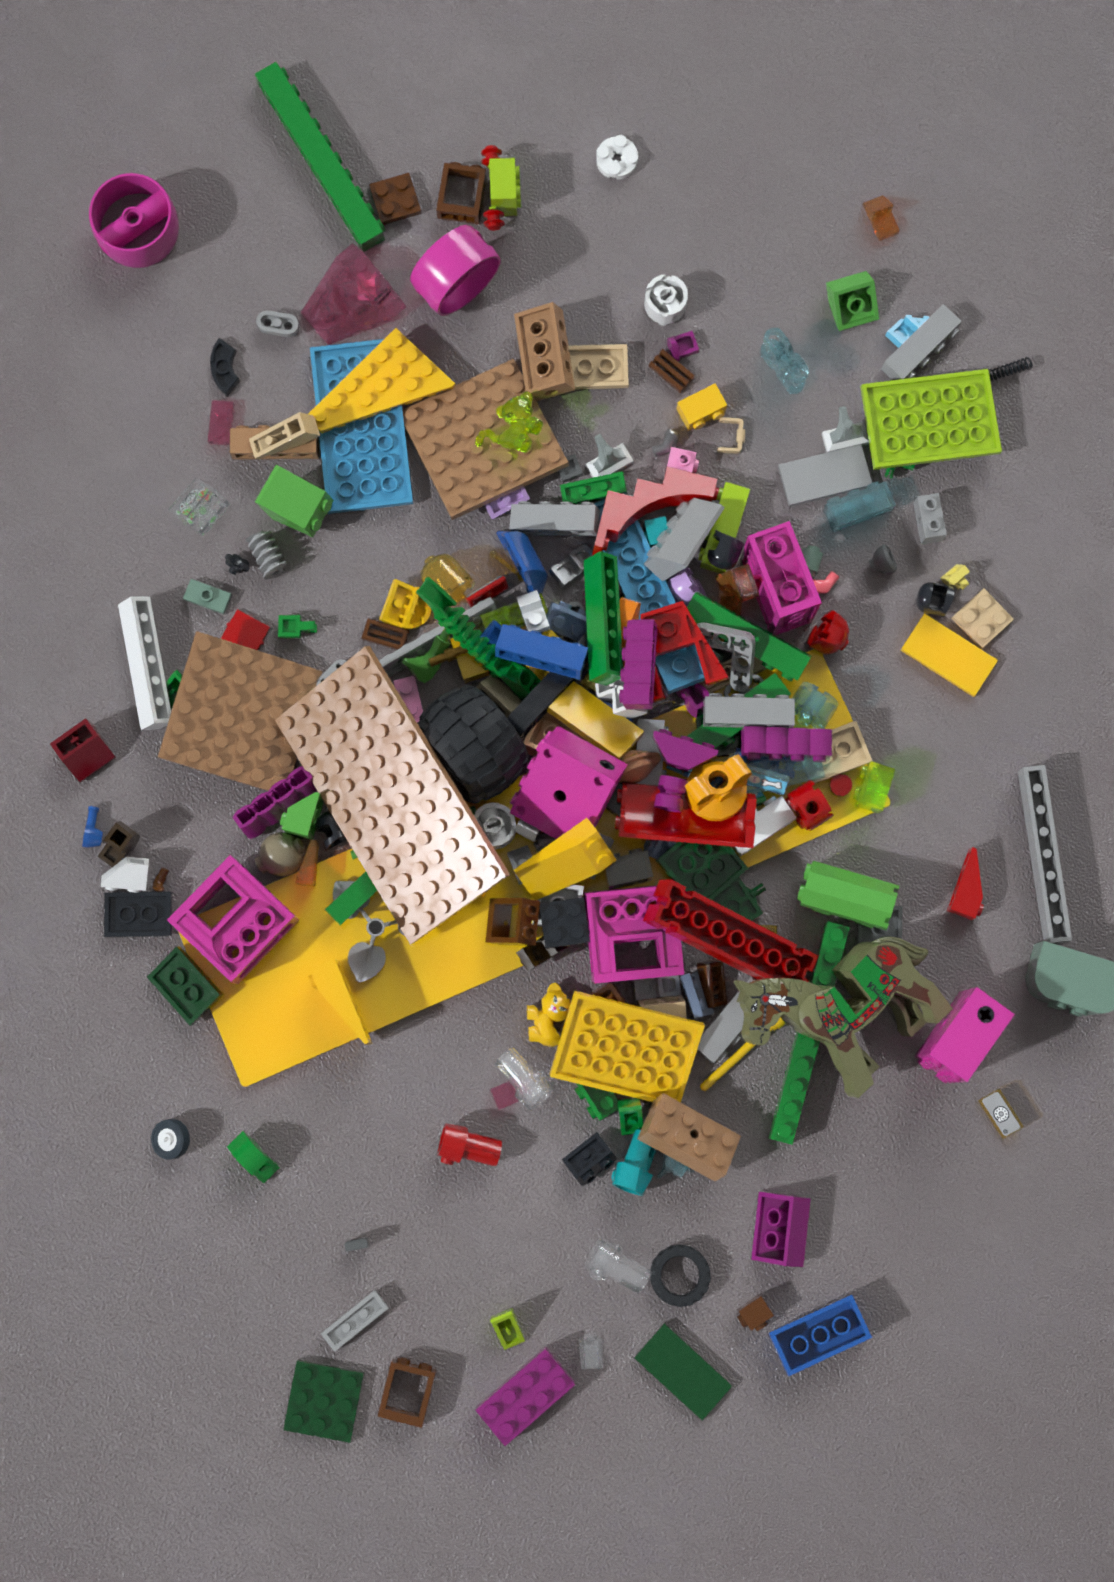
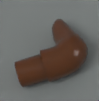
[152,867,169,892]

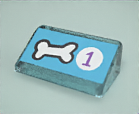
[747,764,790,795]

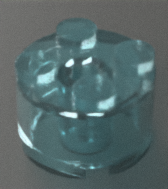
[791,682,839,729]

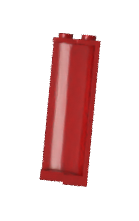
[615,782,757,848]

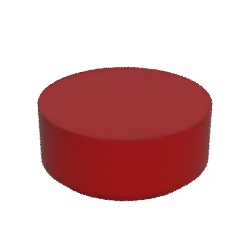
[829,774,852,797]

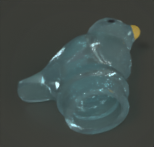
[657,1154,689,1179]

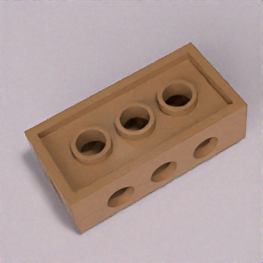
[514,302,575,402]

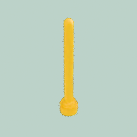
[700,1017,786,1091]

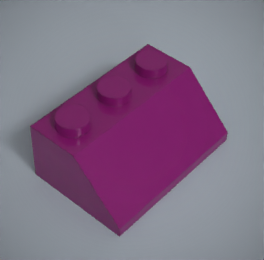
[751,1192,811,1267]

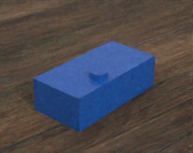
[768,1295,872,1376]

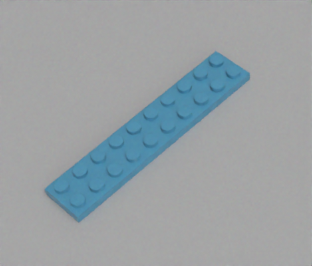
[594,499,705,694]

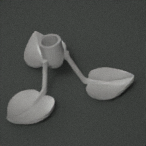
[333,881,405,982]

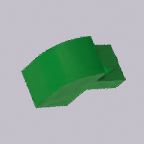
[227,1131,280,1184]

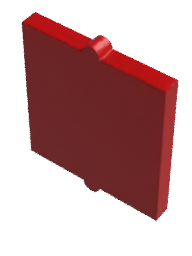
[220,609,271,650]

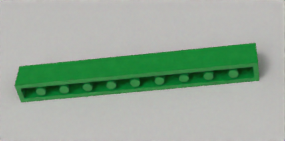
[255,62,385,252]
[768,921,850,1145]

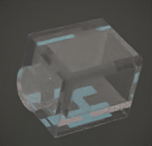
[579,1334,604,1369]

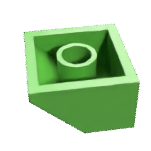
[826,271,879,331]
[280,792,324,841]

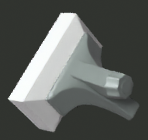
[822,406,869,452]
[586,434,633,478]

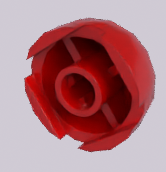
[807,610,849,655]

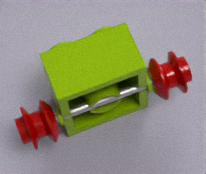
[481,145,521,231]

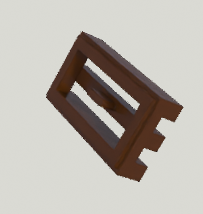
[648,349,695,393]
[361,618,409,650]

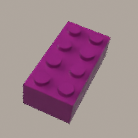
[475,1346,575,1446]

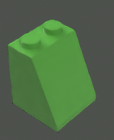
[255,465,334,537]

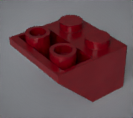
[50,718,116,783]

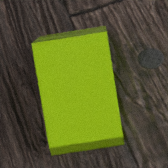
[490,1308,525,1350]

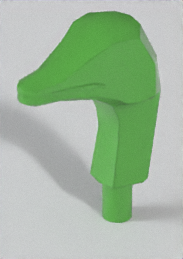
[402,628,451,683]

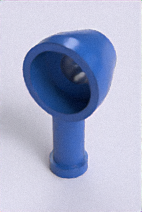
[82,806,103,848]

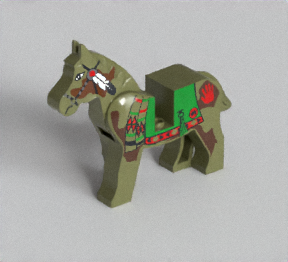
[734,937,953,1098]

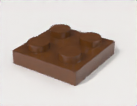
[369,172,422,225]

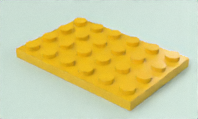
[549,991,705,1103]

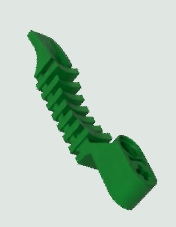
[416,577,541,701]

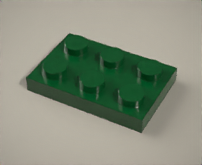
[147,946,223,1026]

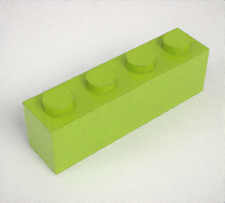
[698,482,750,575]

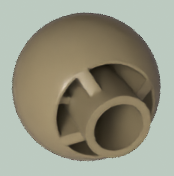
[255,832,304,876]

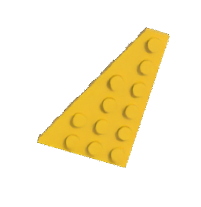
[308,328,456,434]

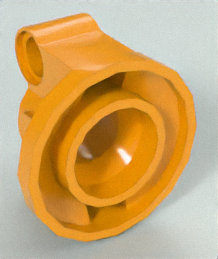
[685,755,752,821]

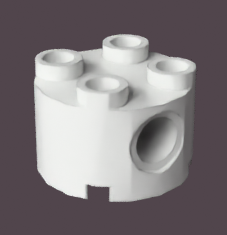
[644,275,688,326]
[474,802,516,849]

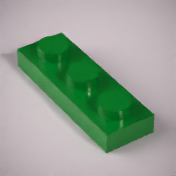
[560,471,627,505]

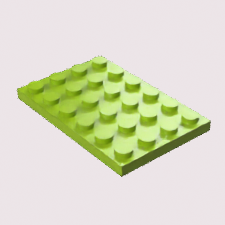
[860,369,1002,470]

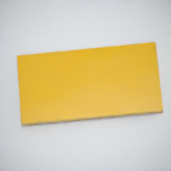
[901,613,998,697]
[547,681,644,760]

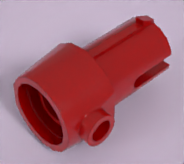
[437,1123,502,1167]

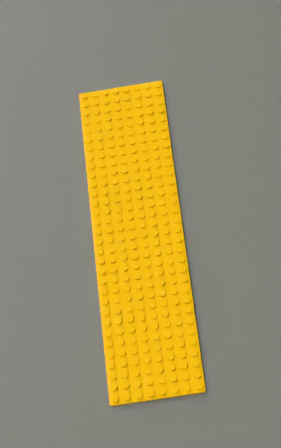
[178,649,890,1087]

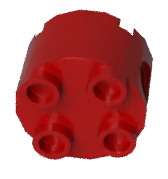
[784,780,834,831]

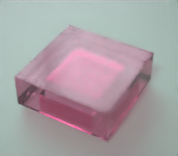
[490,1080,519,1110]

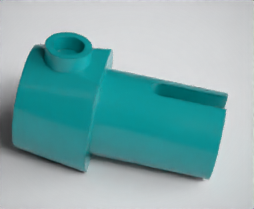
[611,1129,656,1196]

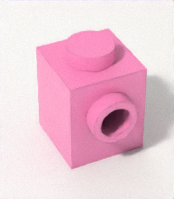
[667,447,699,473]

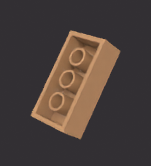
[638,1093,741,1182]

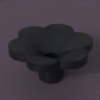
[225,554,250,575]

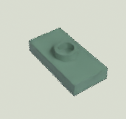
[183,579,232,615]

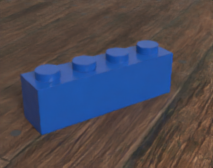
[495,624,588,680]

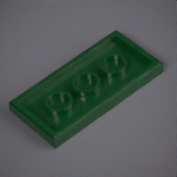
[634,1323,732,1421]

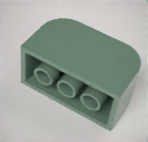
[1025,941,1114,1017]

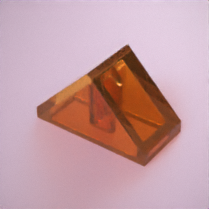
[715,564,759,602]

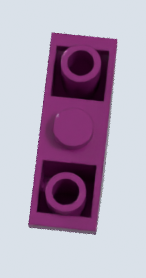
[652,729,719,772]

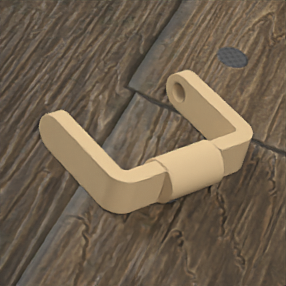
[717,417,745,454]

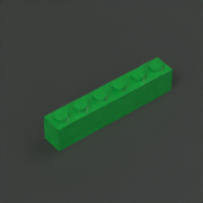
[584,551,623,686]
[687,592,812,681]
[680,673,791,774]

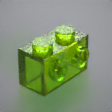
[853,761,896,814]

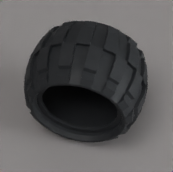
[417,685,528,803]

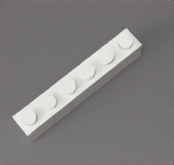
[118,597,171,730]

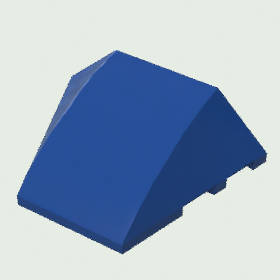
[496,530,548,599]

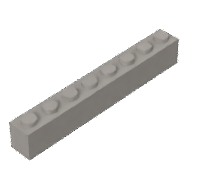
[1018,765,1072,944]

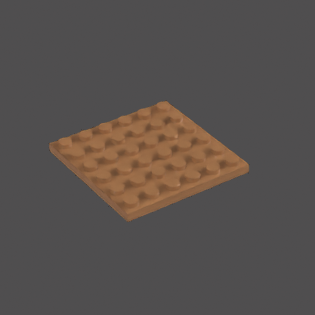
[403,359,569,520]
[157,631,322,791]

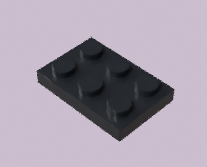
[104,891,172,938]

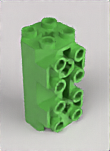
[797,861,899,930]

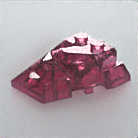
[301,243,406,345]

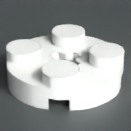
[597,135,638,179]

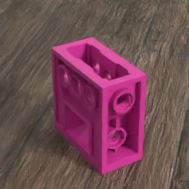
[740,521,822,636]
[167,855,299,984]
[583,885,684,983]

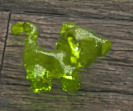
[475,391,543,453]

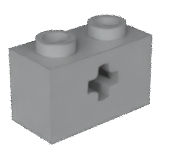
[913,493,947,545]

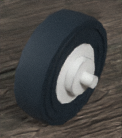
[151,1119,190,1160]

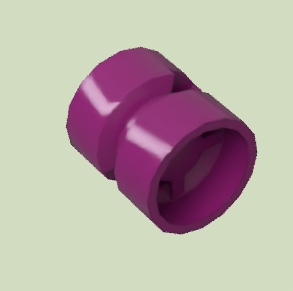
[654,775,688,813]

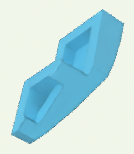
[885,315,929,348]

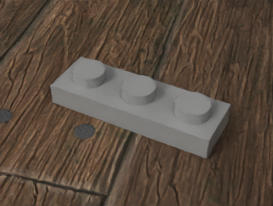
[321,1290,389,1352]

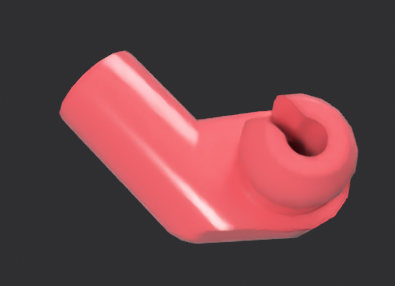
[813,571,839,594]

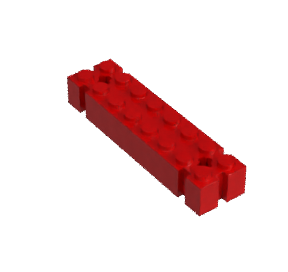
[642,879,819,982]

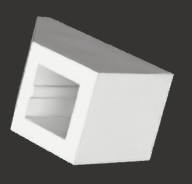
[101,857,149,893]

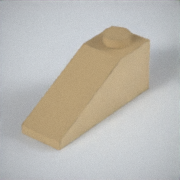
[249,412,320,459]

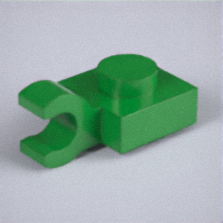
[278,615,317,638]

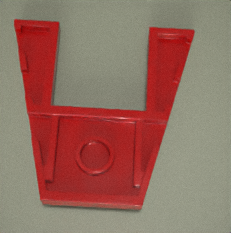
[640,601,729,703]

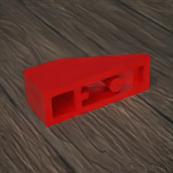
[947,847,984,920]

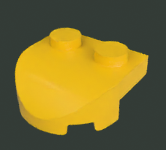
[379,579,431,629]

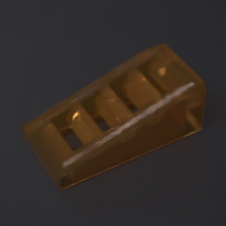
[295,840,319,886]

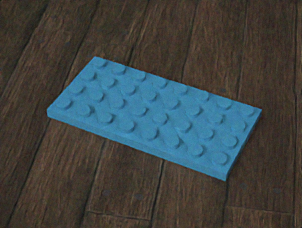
[310,339,413,514]

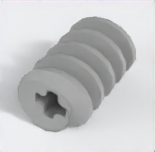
[246,531,287,580]

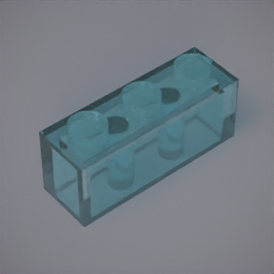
[823,481,896,533]

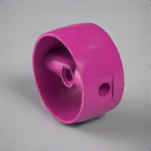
[89,173,179,268]
[410,225,501,316]

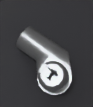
[652,428,678,457]

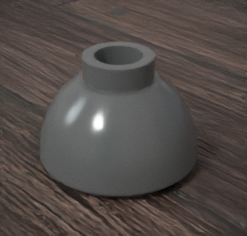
[869,544,897,574]

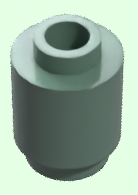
[802,545,823,579]

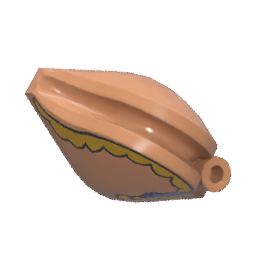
[619,750,662,783]

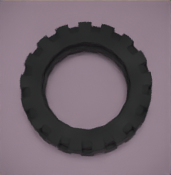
[650,1244,711,1307]

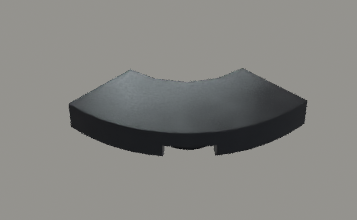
[210,338,240,397]

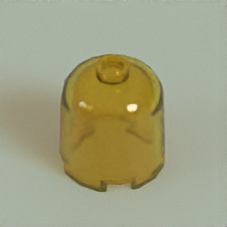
[420,553,475,607]

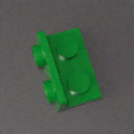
[575,1083,618,1121]

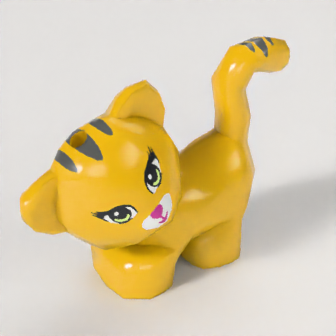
[526,982,571,1047]

